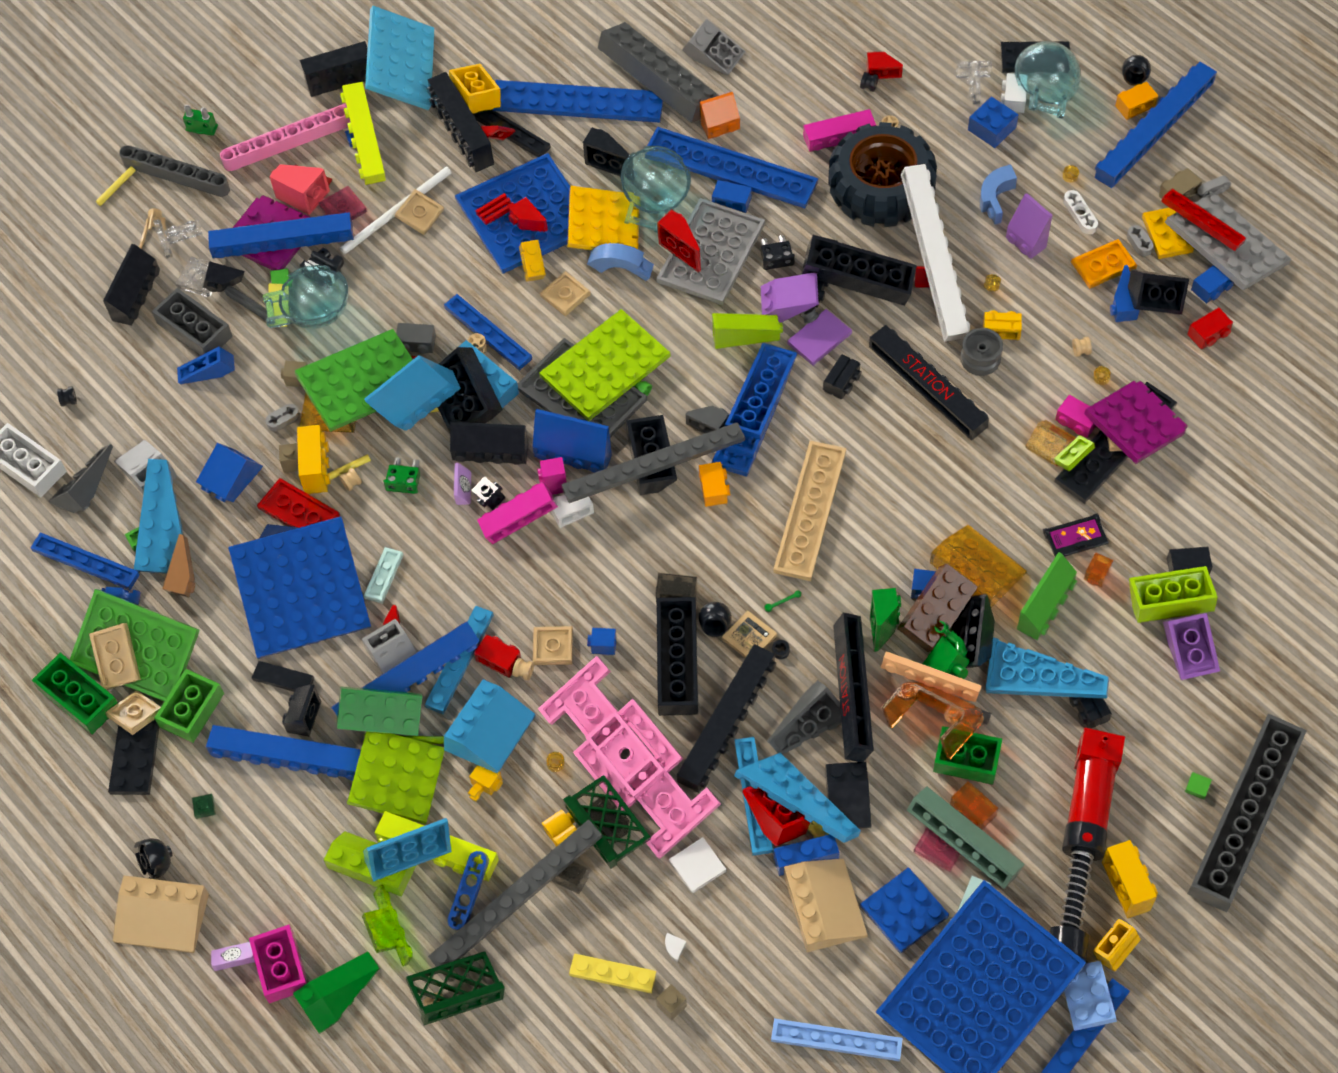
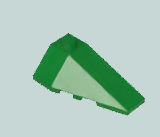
[293,951,380,1034]

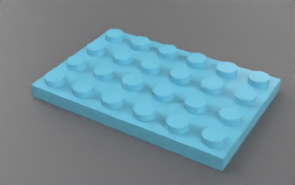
[365,6,434,110]

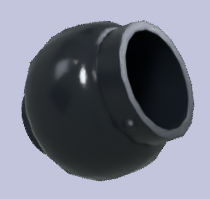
[1122,55,1151,86]
[699,602,732,637]

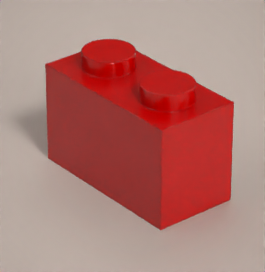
[1187,307,1233,350]
[474,634,521,678]

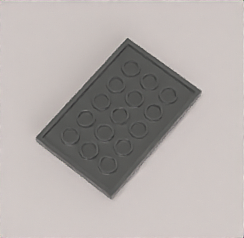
[517,338,647,438]

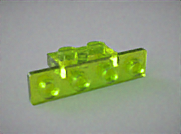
[362,884,413,966]

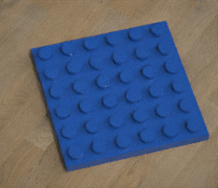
[455,153,570,274]
[228,517,372,659]

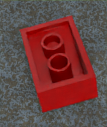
[657,209,701,272]
[742,786,810,847]

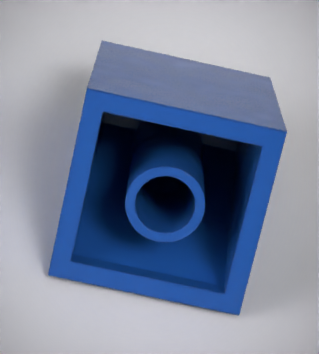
[196,442,263,502]

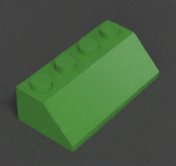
[1017,552,1078,641]

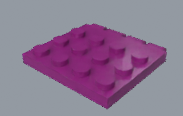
[233,195,310,271]
[1084,381,1188,464]

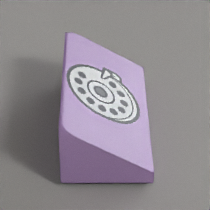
[454,463,471,505]
[211,942,255,971]

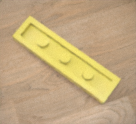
[569,953,657,994]

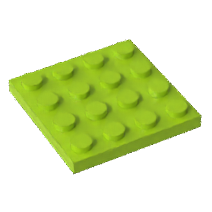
[347,731,445,824]

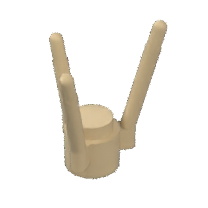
[139,208,169,249]

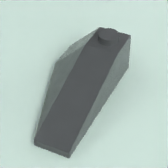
[49,444,113,513]
[767,680,841,755]

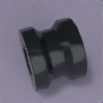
[860,71,879,92]
[57,386,77,407]

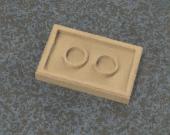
[89,623,141,690]

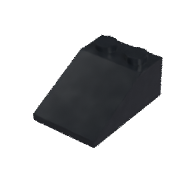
[583,127,633,181]
[825,761,872,829]

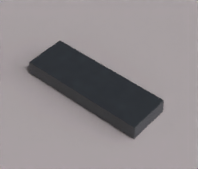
[251,661,314,692]

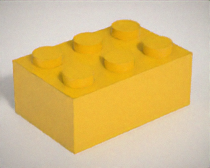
[449,64,501,113]
[297,425,331,494]
[1101,840,1158,919]

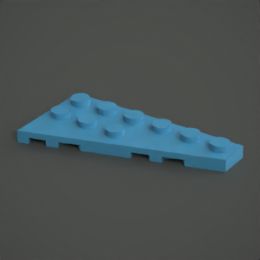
[134,459,183,574]
[985,637,1109,698]
[734,753,861,843]

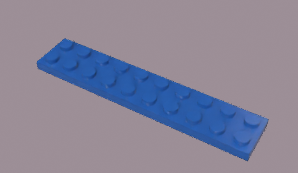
[493,80,663,123]
[644,127,818,209]

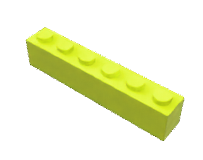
[340,82,386,185]
[374,811,499,882]

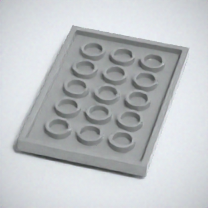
[1165,192,1291,290]
[657,198,765,305]

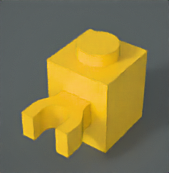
[468,765,503,802]

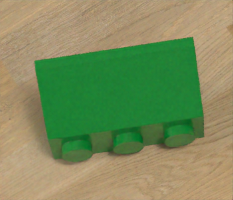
[869,588,901,652]

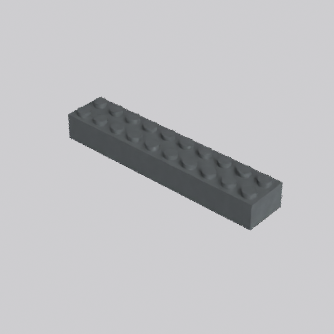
[1187,713,1307,913]

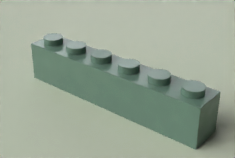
[907,786,1025,889]

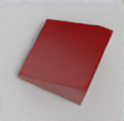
[914,266,930,288]
[383,605,400,626]

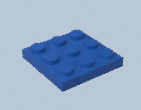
[860,867,949,954]

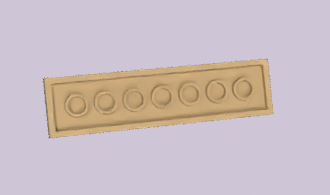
[773,440,847,581]

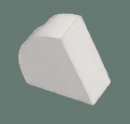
[665,933,686,962]

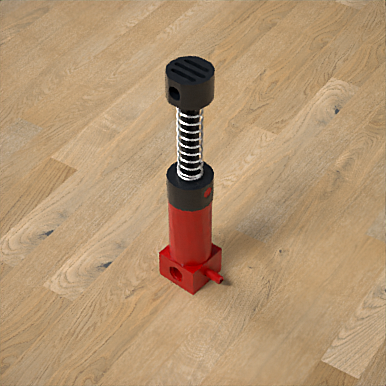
[1049,728,1125,961]

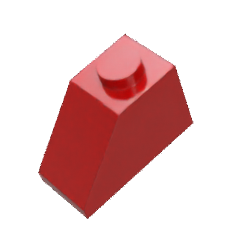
[866,52,903,79]
[508,197,548,232]

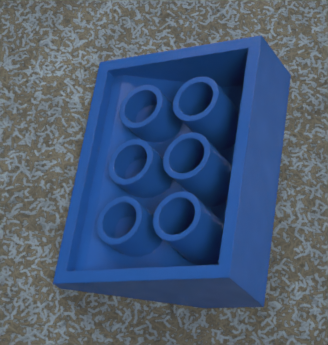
[533,409,612,473]

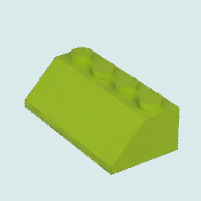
[1129,566,1218,623]
[324,831,416,897]

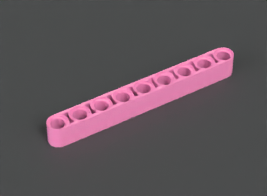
[220,103,350,171]

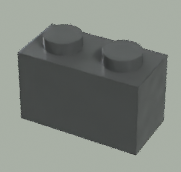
[396,323,436,354]

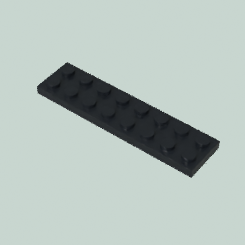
[1054,382,1177,504]

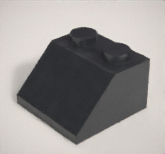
[282,684,322,737]

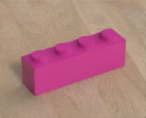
[803,109,876,152]
[477,482,558,545]

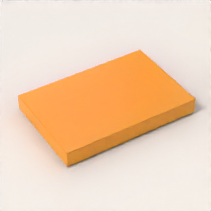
[1071,239,1137,289]

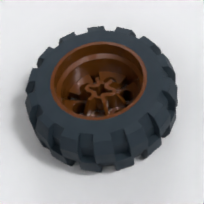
[828,122,937,227]

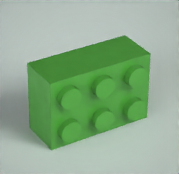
[154,669,224,743]

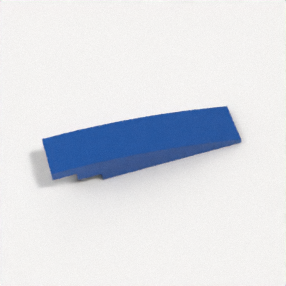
[712,343,797,477]

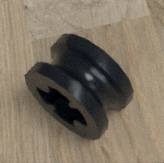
[772,640,790,659]

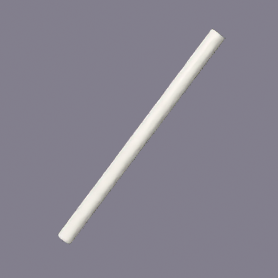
[340,167,451,255]

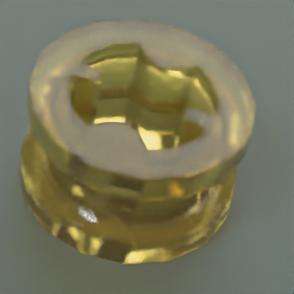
[1062,165,1080,183]
[983,274,1001,291]
[1093,366,1111,385]
[546,752,565,772]

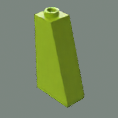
[712,313,783,349]

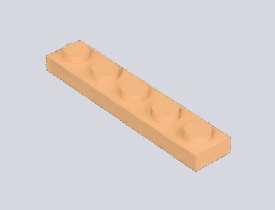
[881,651,981,702]

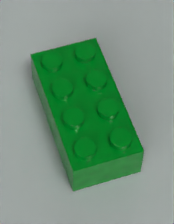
[32,652,118,735]
[336,686,422,736]

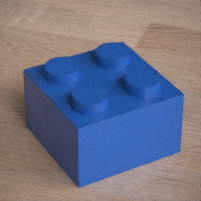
[968,96,1019,148]

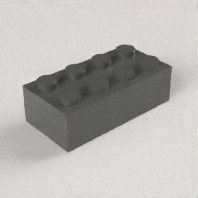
[152,288,233,355]

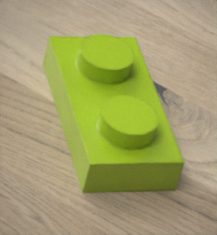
[1054,435,1095,471]

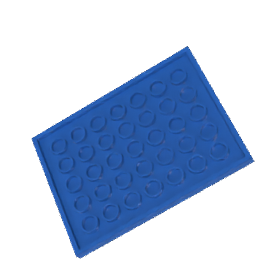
[876,880,1086,1073]

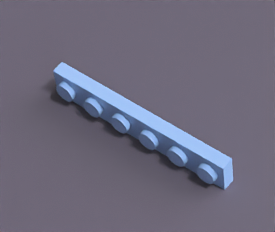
[771,1018,903,1061]

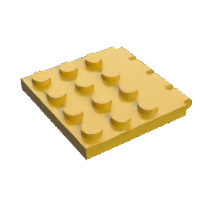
[567,186,639,250]

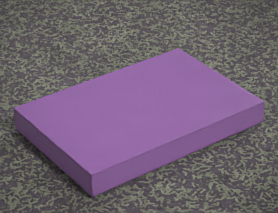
[787,309,852,366]

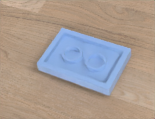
[1064,960,1117,1031]

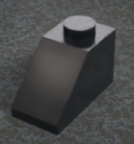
[202,261,245,292]

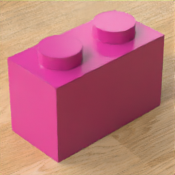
[1055,395,1096,438]
[537,457,567,495]

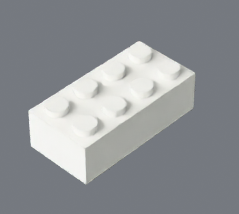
[0,423,67,498]

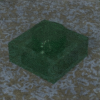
[192,794,216,819]

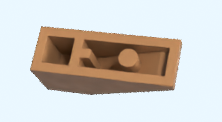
[162,534,195,598]

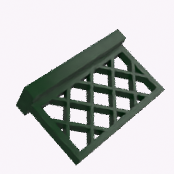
[563,775,651,869]
[406,951,505,1026]

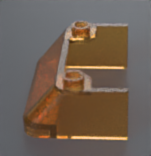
[881,682,984,759]

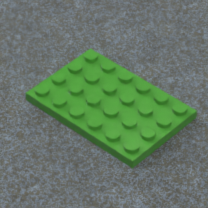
[295,329,413,432]
[70,589,200,702]

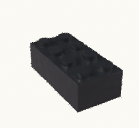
[300,41,368,97]

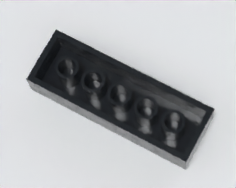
[427,72,494,172]
[801,235,917,306]
[656,597,698,716]

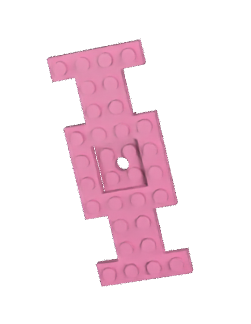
[538,656,721,859]

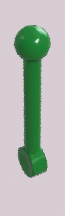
[764,590,802,612]

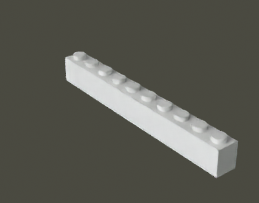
[901,164,970,342]

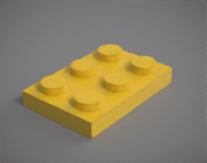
[1142,208,1194,259]

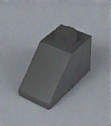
[685,406,729,434]

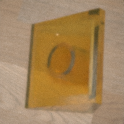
[1025,420,1077,466]

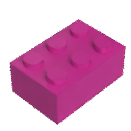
[249,924,308,1004]

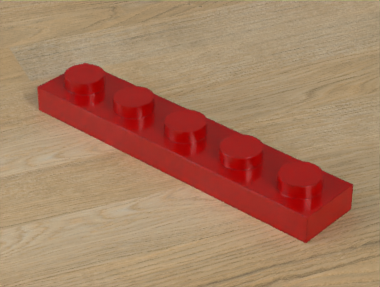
[1161,188,1246,251]

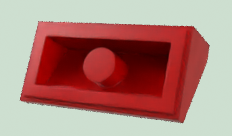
[481,126,515,141]

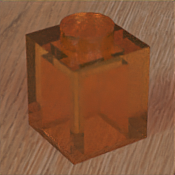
[1084,552,1113,587]

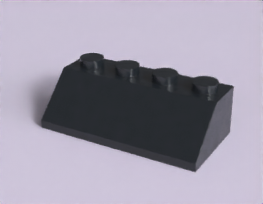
[103,244,160,326]
[626,415,677,495]
[450,422,529,465]

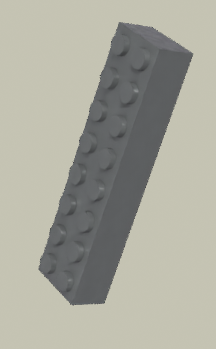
[598,22,719,123]

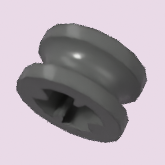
[801,307,819,324]

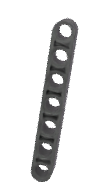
[119,145,230,197]

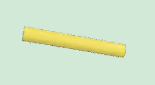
[96,166,136,206]
[329,454,371,480]

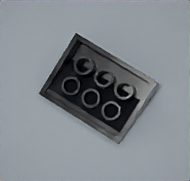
[437,347,503,433]

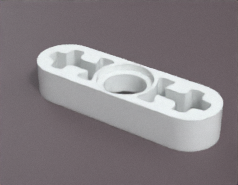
[1063,190,1098,234]

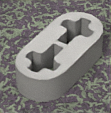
[1197,175,1231,198]
[1127,225,1153,257]
[266,404,300,432]

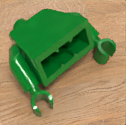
[912,621,969,679]

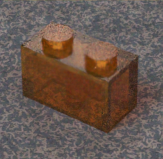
[950,781,999,830]

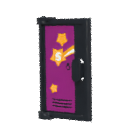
[1043,513,1109,557]

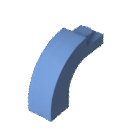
[980,164,1017,224]
[587,243,654,281]

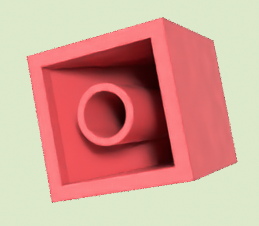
[269,164,330,215]

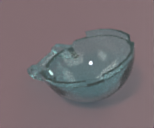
[1015,41,1081,119]
[620,146,691,233]
[262,265,349,329]

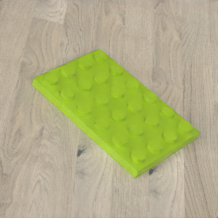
[539,309,671,421]

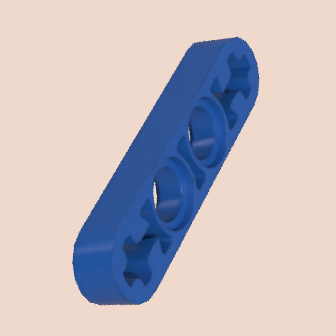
[448,851,489,930]

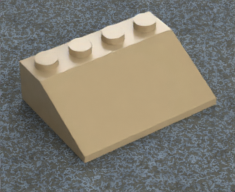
[784,859,868,953]
[113,875,209,953]

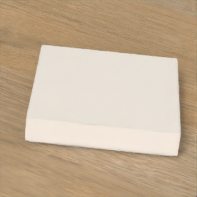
[669,837,726,894]

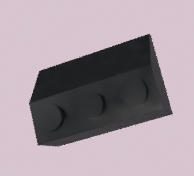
[1128,269,1190,315]

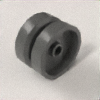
[961,328,1003,376]

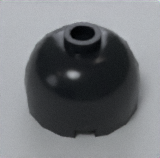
[134,838,173,879]

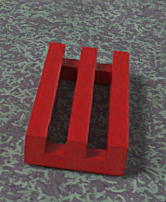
[476,193,514,225]

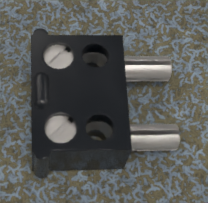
[761,235,795,270]

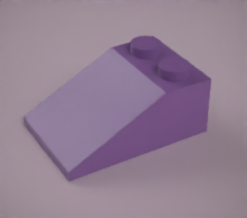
[1006,193,1052,259]
[761,273,819,322]
[1163,613,1220,680]

